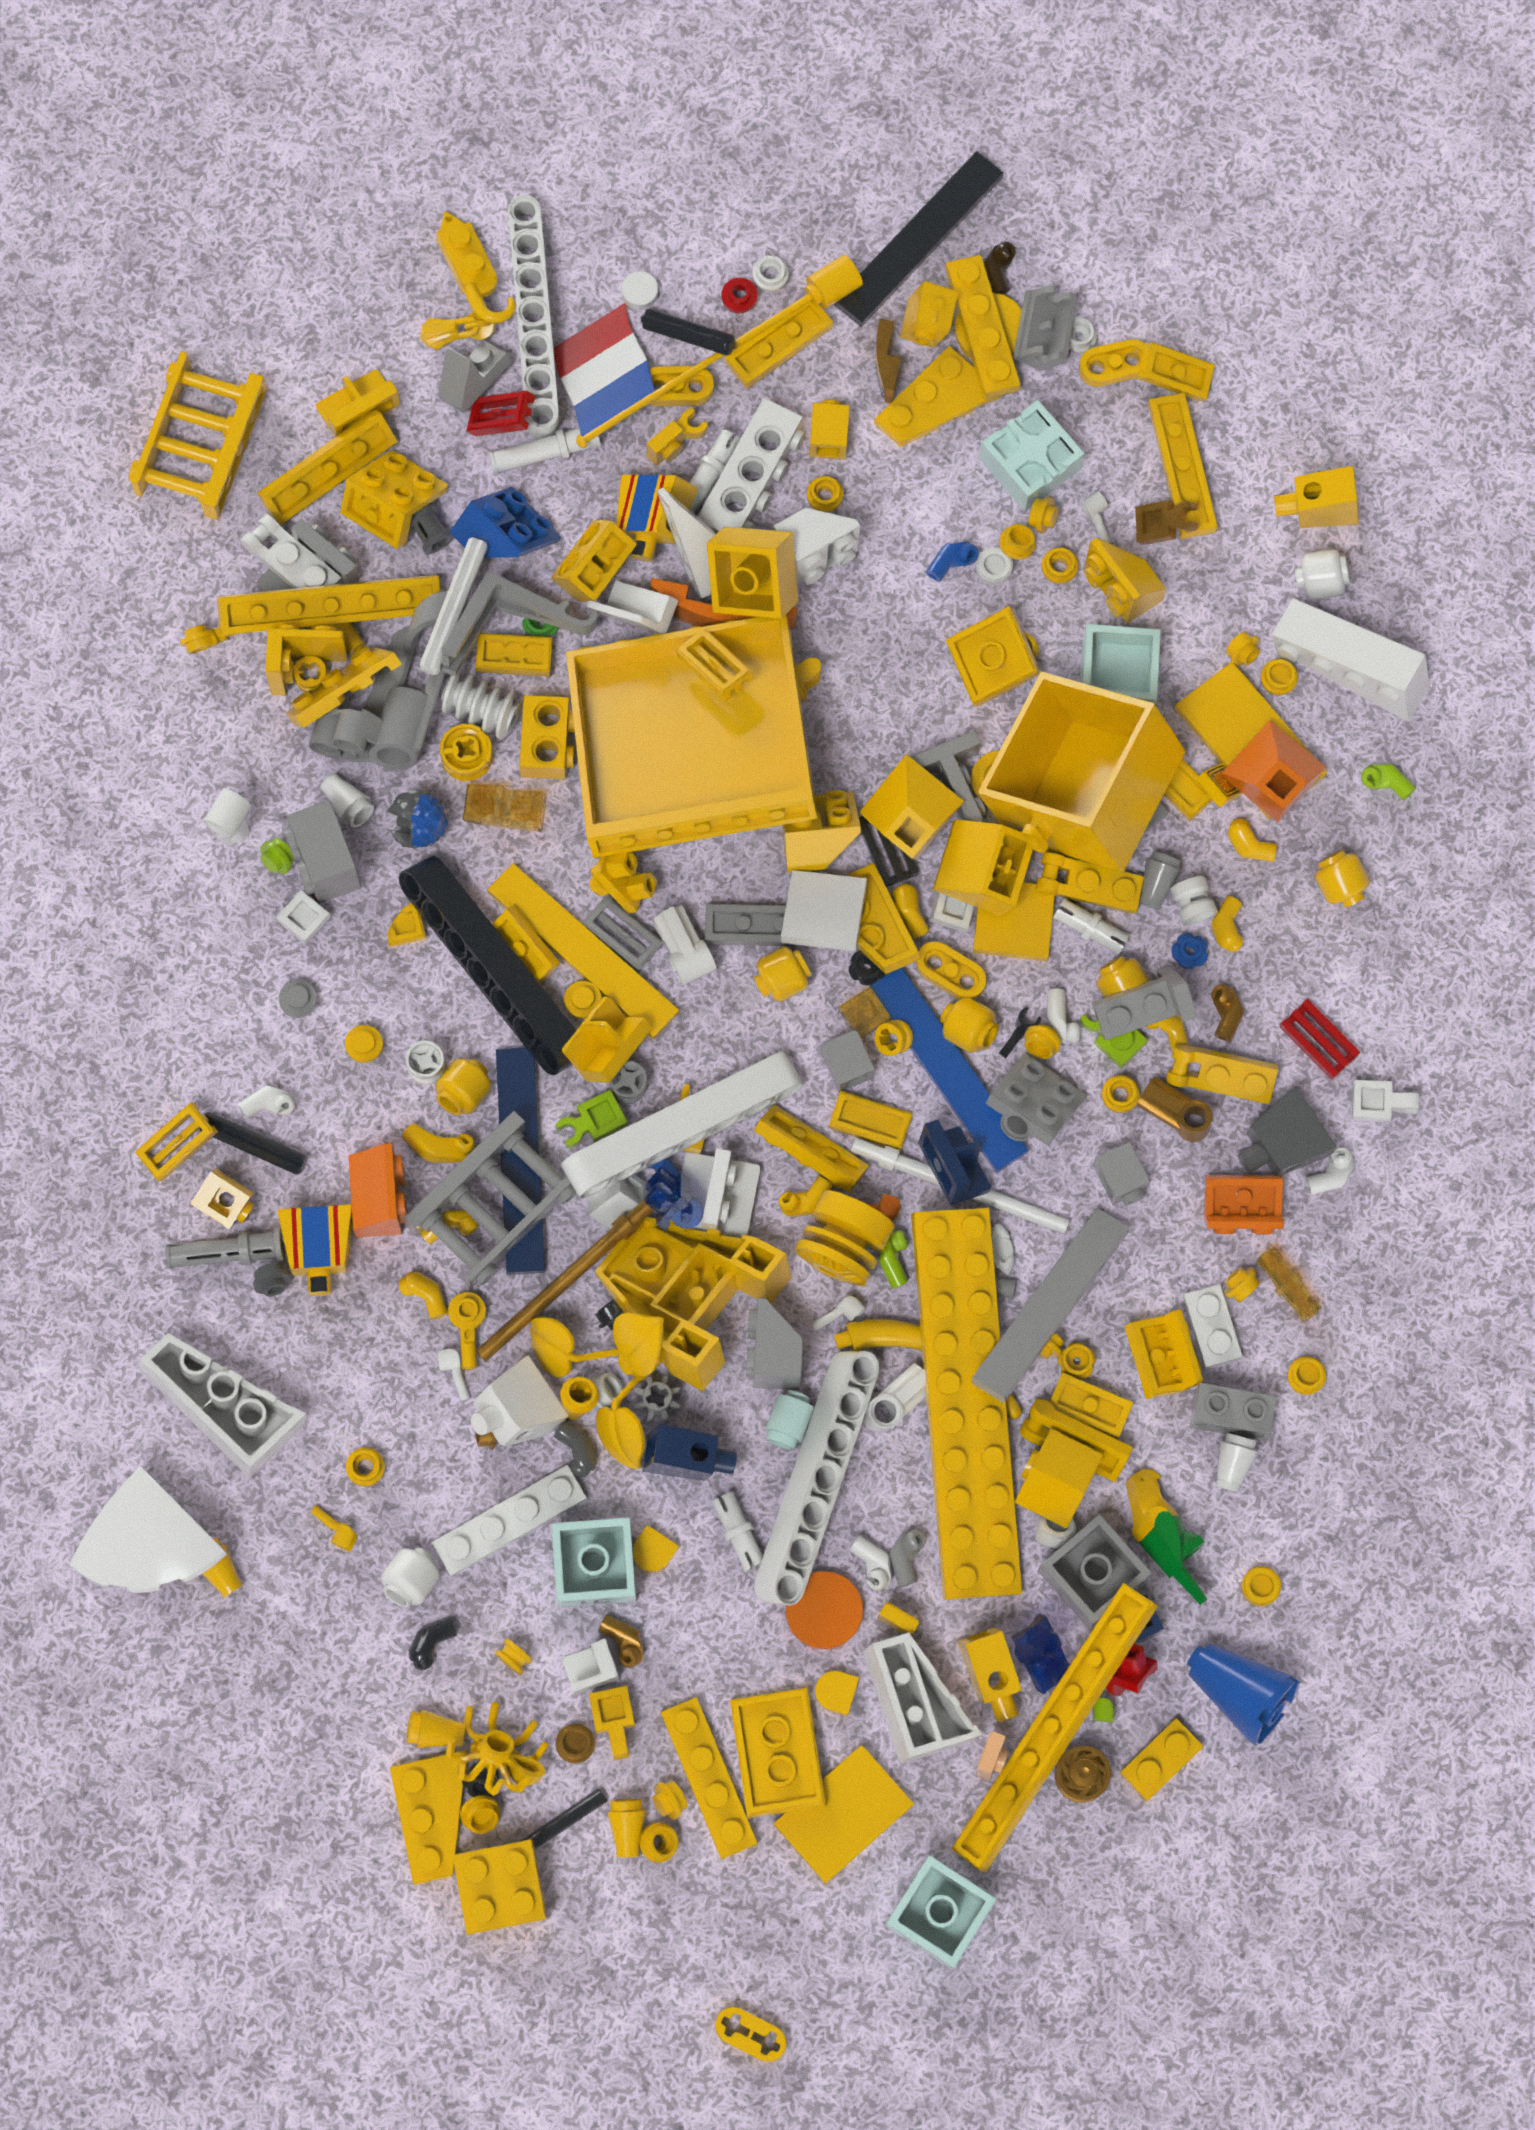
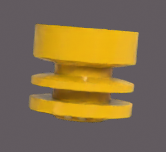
[794,1190,895,1286]

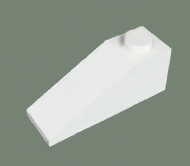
[657,488,717,598]

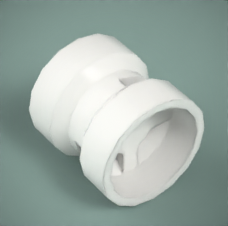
[1170,876,1218,925]
[406,1040,446,1086]

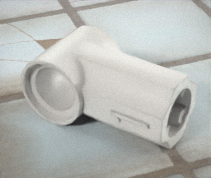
[203,788,251,846]
[653,905,717,986]
[863,1363,926,1432]

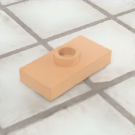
[976,1731,1009,1781]

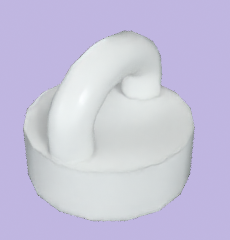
[1035,1516,1076,1548]

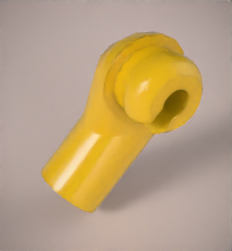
[1228,818,1277,862]
[892,884,929,939]

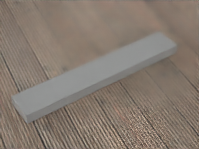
[971,1208,1129,1403]

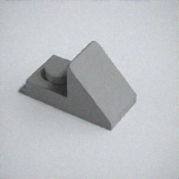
[438,340,512,413]

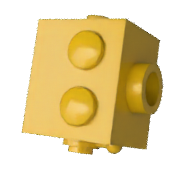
[900,281,958,348]

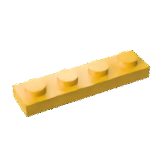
[945,255,1021,399]
[1148,393,1218,539]
[257,409,398,525]
[660,1697,758,1860]

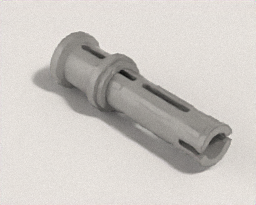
[165,1227,285,1269]

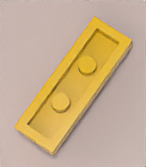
[724,302,833,389]
[754,1104,870,1193]

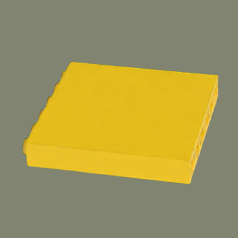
[566,615,818,858]

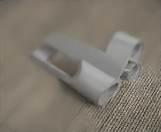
[308,591,467,769]

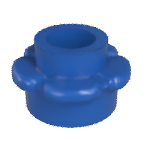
[1171,933,1208,969]

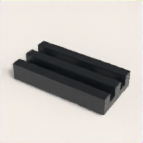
[859,816,919,887]

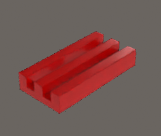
[466,391,535,436]
[1279,999,1360,1080]

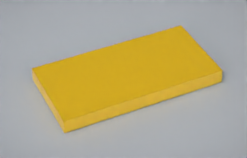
[1174,662,1328,820]

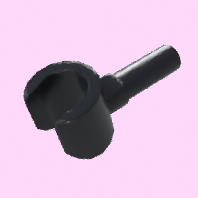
[998,1007,1041,1059]

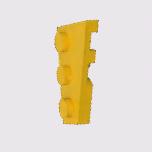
[874,346,1002,447]
[285,646,402,728]
[845,863,920,974]
[390,1750,468,1885]

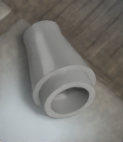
[1139,852,1181,910]

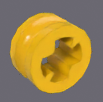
[293,655,327,692]
[874,1019,913,1056]
[494,1638,533,1676]

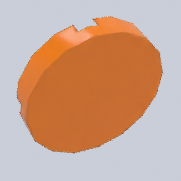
[785,1571,863,1650]

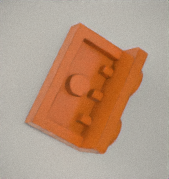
[1204,1175,1284,1235]

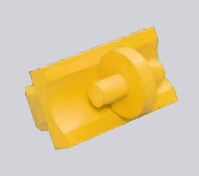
[589,851,657,914]

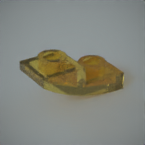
[463,784,547,832]

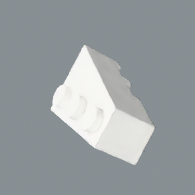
[863,1633,983,1764]

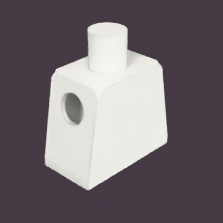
[471,1355,569,1446]

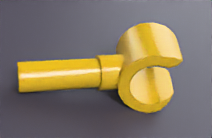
[311,1505,357,1552]

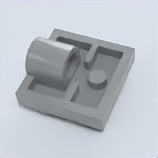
[986,1053,1087,1146]

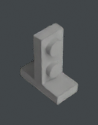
[911,730,987,822]
[1091,965,1198,1040]

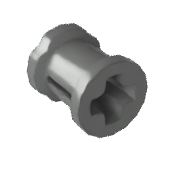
[409,505,453,555]

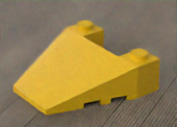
[595,1217,791,1391]

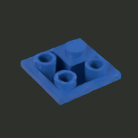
[450,487,561,558]

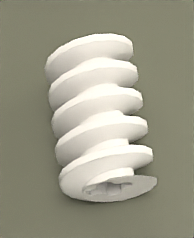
[441,669,524,740]

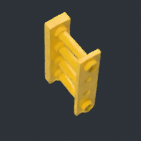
[128,351,267,520]

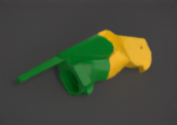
[1125,1468,1207,1605]

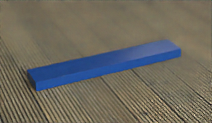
[869,968,1029,1174]

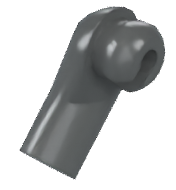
[553,1421,597,1477]

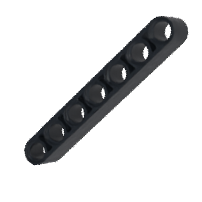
[399,856,576,1075]

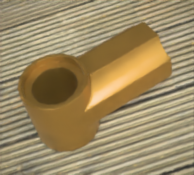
[1137,1076,1212,1142]

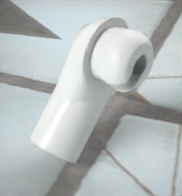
[1047,988,1080,1044]
[1305,1148,1354,1195]

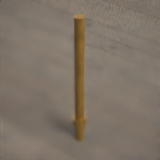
[476,1196,658,1362]

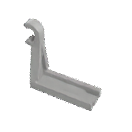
[442,571,597,676]

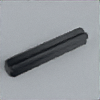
[640,308,737,356]
[199,1112,306,1175]

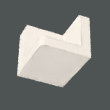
[588,1174,648,1230]
[563,1639,619,1696]

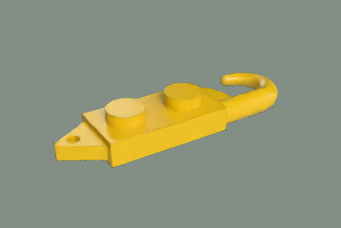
[436,211,516,324]

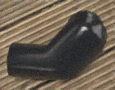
[409,1618,457,1670]

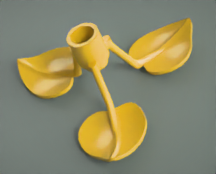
[530,1312,664,1469]

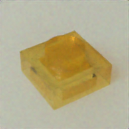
[838,987,891,1039]

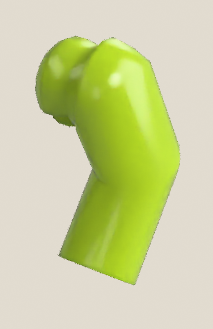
[879,1230,909,1289]

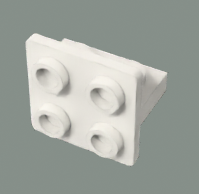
[672,1148,760,1238]

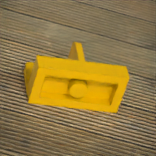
[316,369,400,437]
[562,997,653,1083]

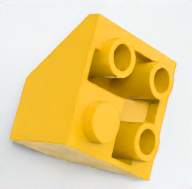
[1084,538,1166,624]
[859,754,965,860]
[781,790,861,873]

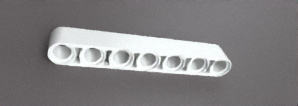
[508,195,560,440]
[561,1051,804,1199]
[754,1351,880,1606]

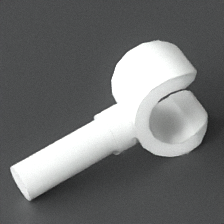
[1082,492,1111,544]
[811,1296,866,1331]
[438,1349,470,1401]

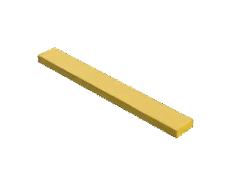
[951,1583,1158,1873]

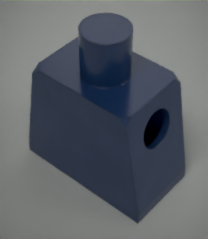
[642,1424,737,1481]

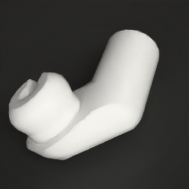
[237,1086,295,1119]
[849,1535,892,1591]

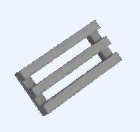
[582,896,663,972]

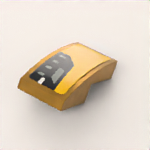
[875,319,901,404]

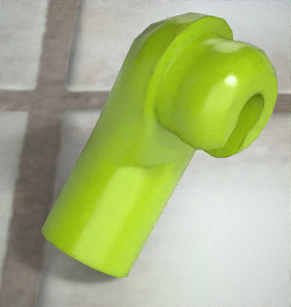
[1361,764,1417,801]

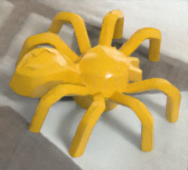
[446,1702,549,1796]

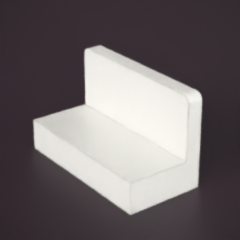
[587,580,678,634]

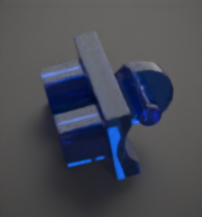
[645,1168,703,1231]
[1011,1613,1070,1694]

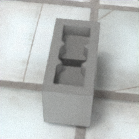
[1189,1383,1277,1441]

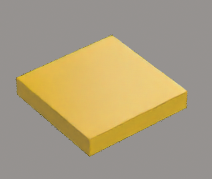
[945,606,1041,707]
[973,882,1055,961]

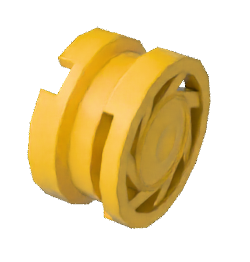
[440,724,493,781]

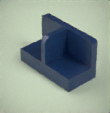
[918,1120,991,1206]

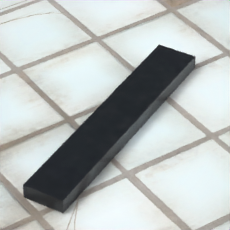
[834,151,1004,328]

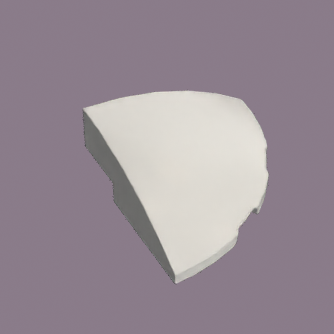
[70,1466,227,1593]

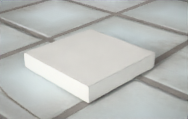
[781,870,867,951]

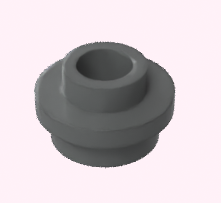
[253,1263,291,1297]

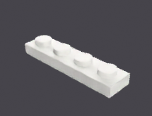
[432,1465,587,1578]

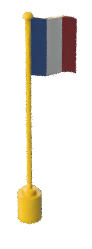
[553,254,863,448]

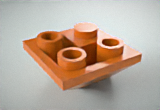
[1221,720,1327,823]

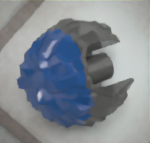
[387,789,448,849]

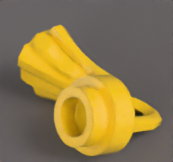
[420,312,496,350]

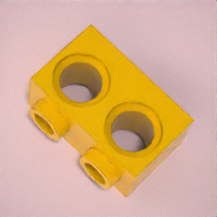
[551,520,637,602]
[519,695,575,779]

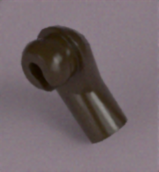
[984,241,1016,294]

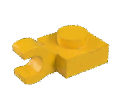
[646,408,708,466]
[588,1686,635,1760]

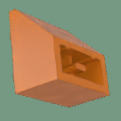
[348,1143,408,1238]

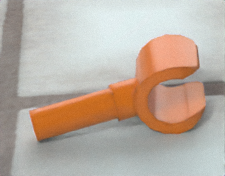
[865,1194,901,1221]

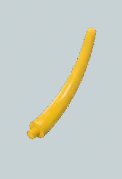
[833,1319,1022,1419]

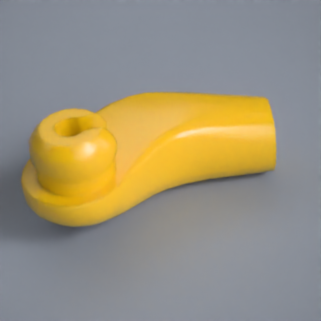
[402,1123,475,1163]

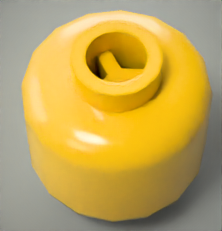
[1314,849,1370,908]
[753,946,812,1002]
[1096,955,1150,998]
[940,997,999,1053]
[435,1059,492,1116]

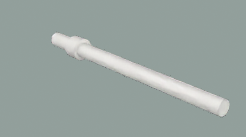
[851,1138,1070,1234]

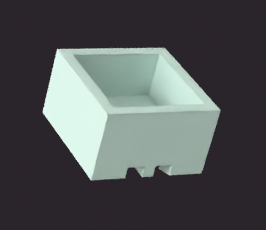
[979,400,1085,511]
[1081,624,1161,705]

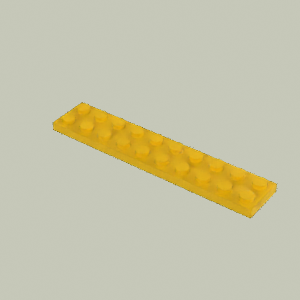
[911,1208,1022,1600]

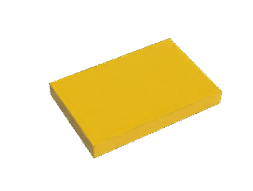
[730,1688,826,1819]
[773,1745,914,1885]

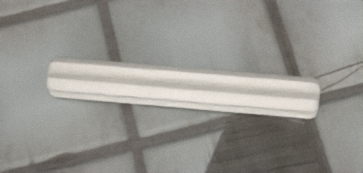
[420,537,487,675]

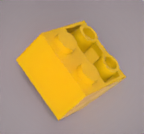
[932,819,1033,916]

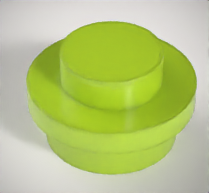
[260,838,294,874]

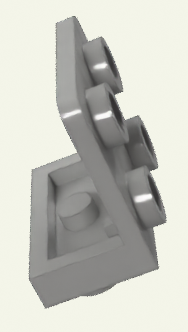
[257,519,359,630]

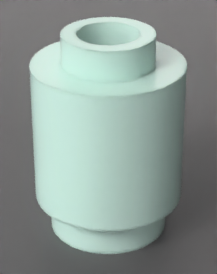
[765,1390,814,1451]

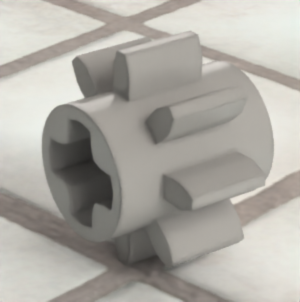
[635,1376,680,1424]

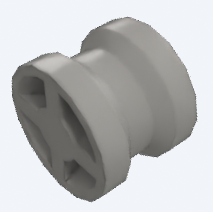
[609,1061,647,1104]

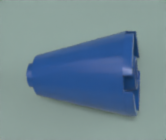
[1187,1643,1300,1746]

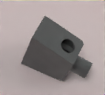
[1238,1087,1336,1176]

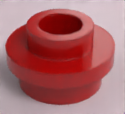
[721,278,758,314]

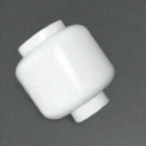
[1295,549,1351,600]
[381,1547,440,1608]

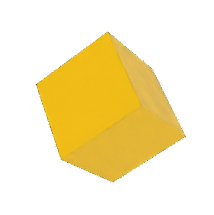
[1014,1428,1103,1529]

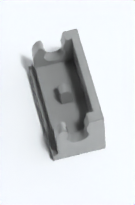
[1013,286,1078,371]

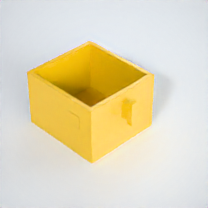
[978,671,1186,873]

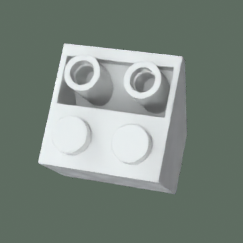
[773,508,860,586]

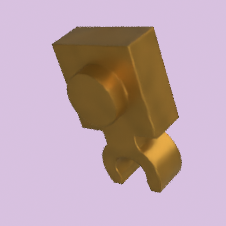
[1135,500,1199,545]

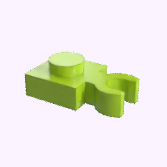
[1080,1015,1148,1069]
[556,1089,628,1149]

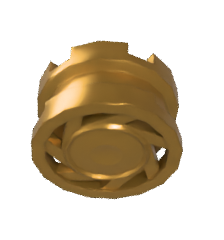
[1054,1745,1111,1803]

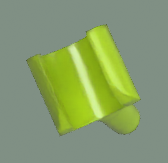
[1092,1698,1115,1722]

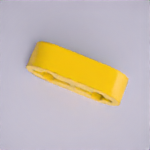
[715,2007,787,2062]

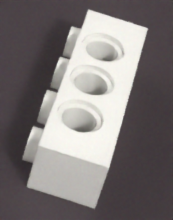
[697,398,806,533]

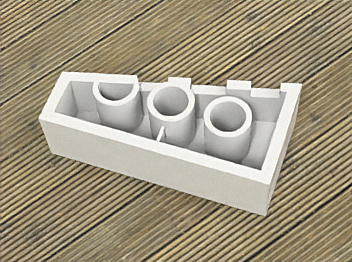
[1272,598,1430,722]
[140,1333,306,1478]

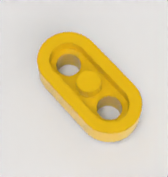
[1078,339,1145,387]
[649,366,714,406]
[916,942,986,1000]

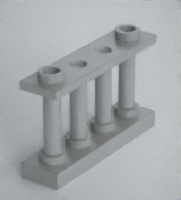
[404,1111,577,1289]

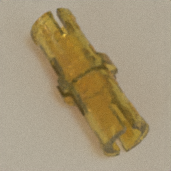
[1256,1247,1322,1323]

